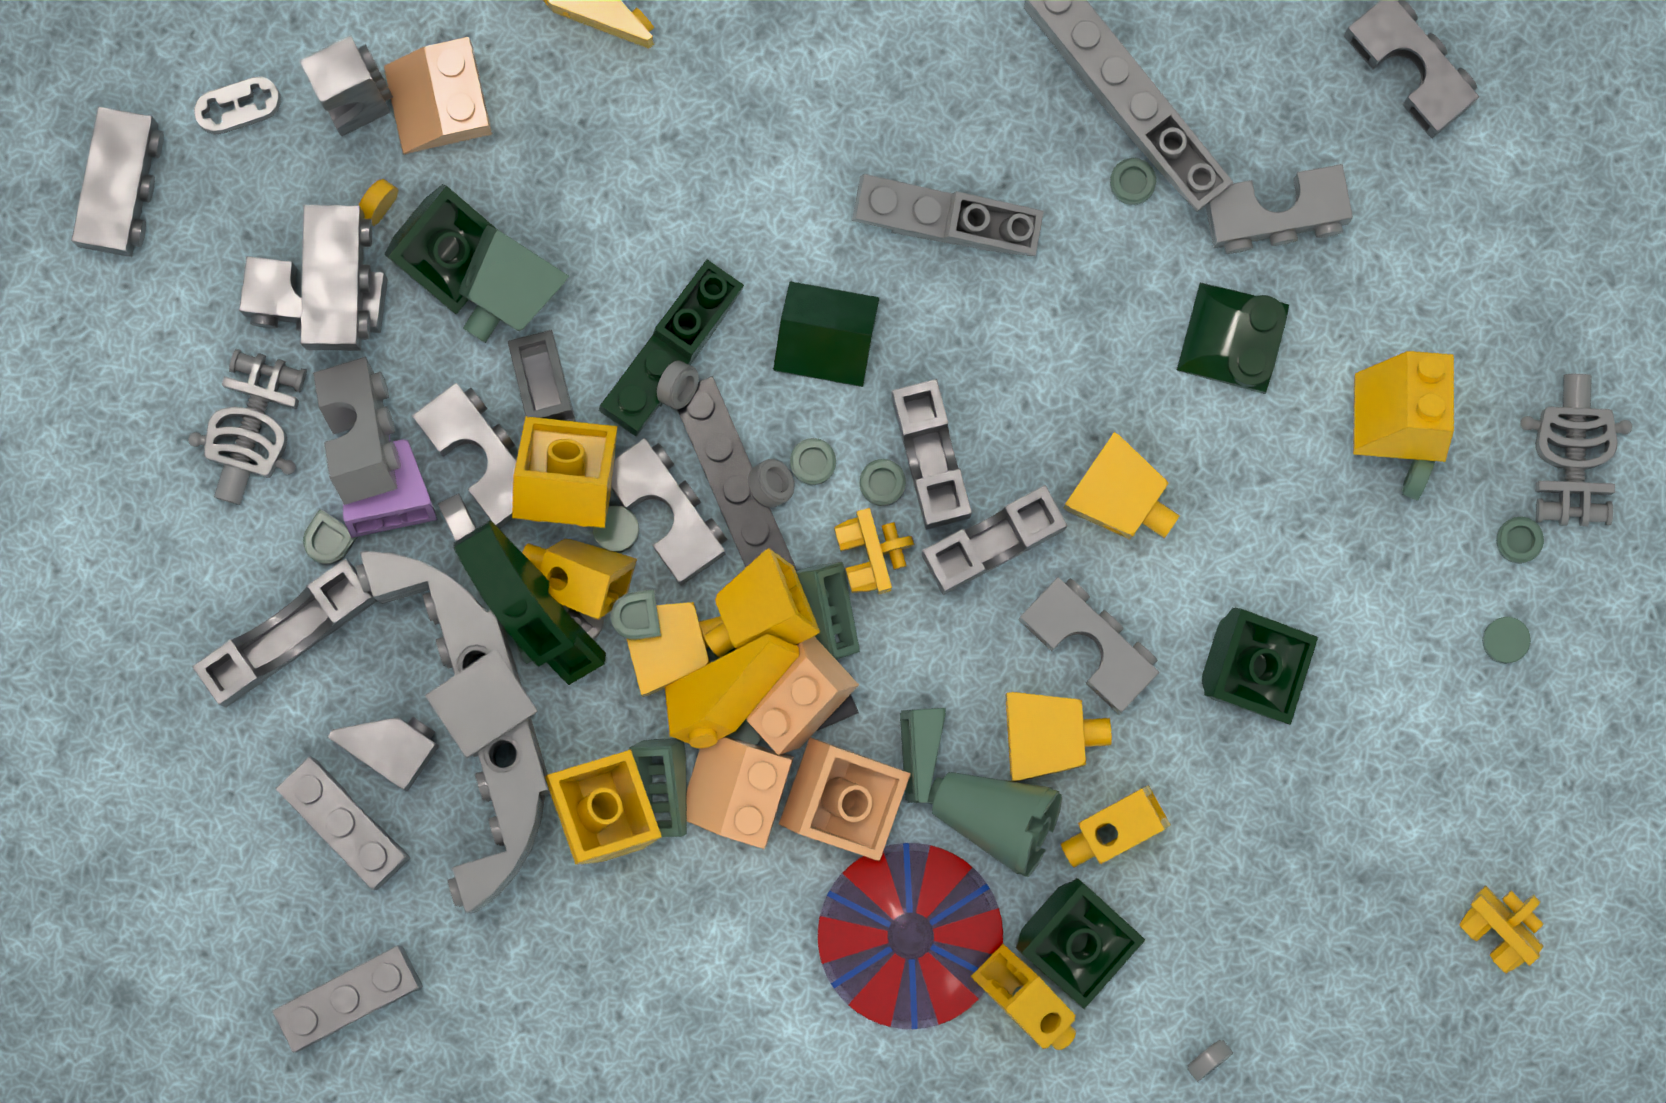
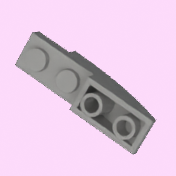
[852,174,1044,256]

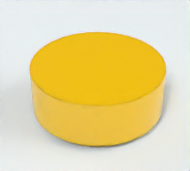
[358,179,398,226]

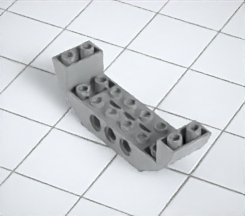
[356,551,550,913]

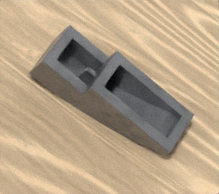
[508,330,576,422]

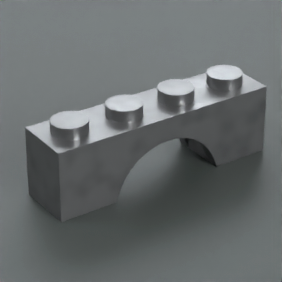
[300,36,393,137]
[192,559,377,708]

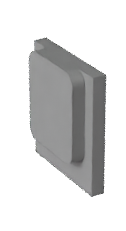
[425,649,538,758]

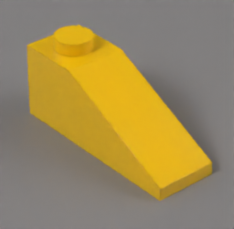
[665,634,800,748]

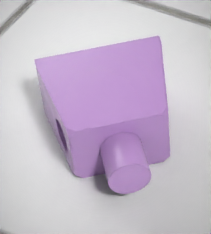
[343,434,437,538]

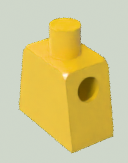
[1063,432,1180,540]
[522,538,637,619]
[705,548,820,657]
[626,602,723,697]
[1005,692,1112,782]
[1060,785,1171,868]
[970,944,1076,1050]

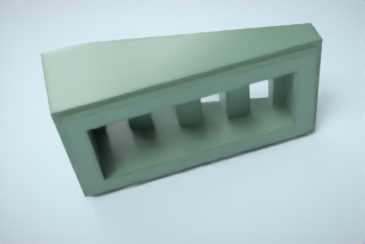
[796,562,860,660]
[900,708,946,803]
[629,738,687,837]

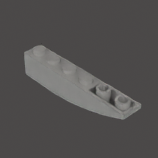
[1024,0,1234,212]

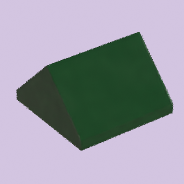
[773,281,880,387]

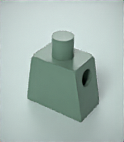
[459,225,569,343]

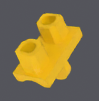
[834,508,915,595]
[1459,885,1544,973]

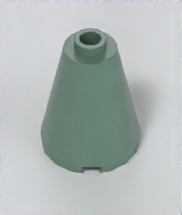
[928,772,1062,877]

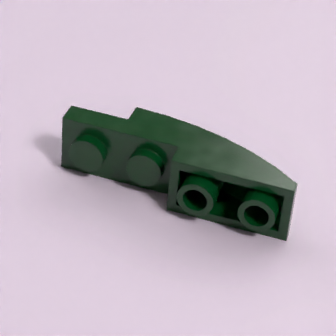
[599,259,744,437]
[454,520,606,685]

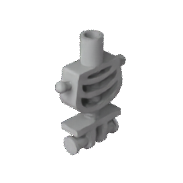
[188,349,307,505]
[1520,374,1632,526]

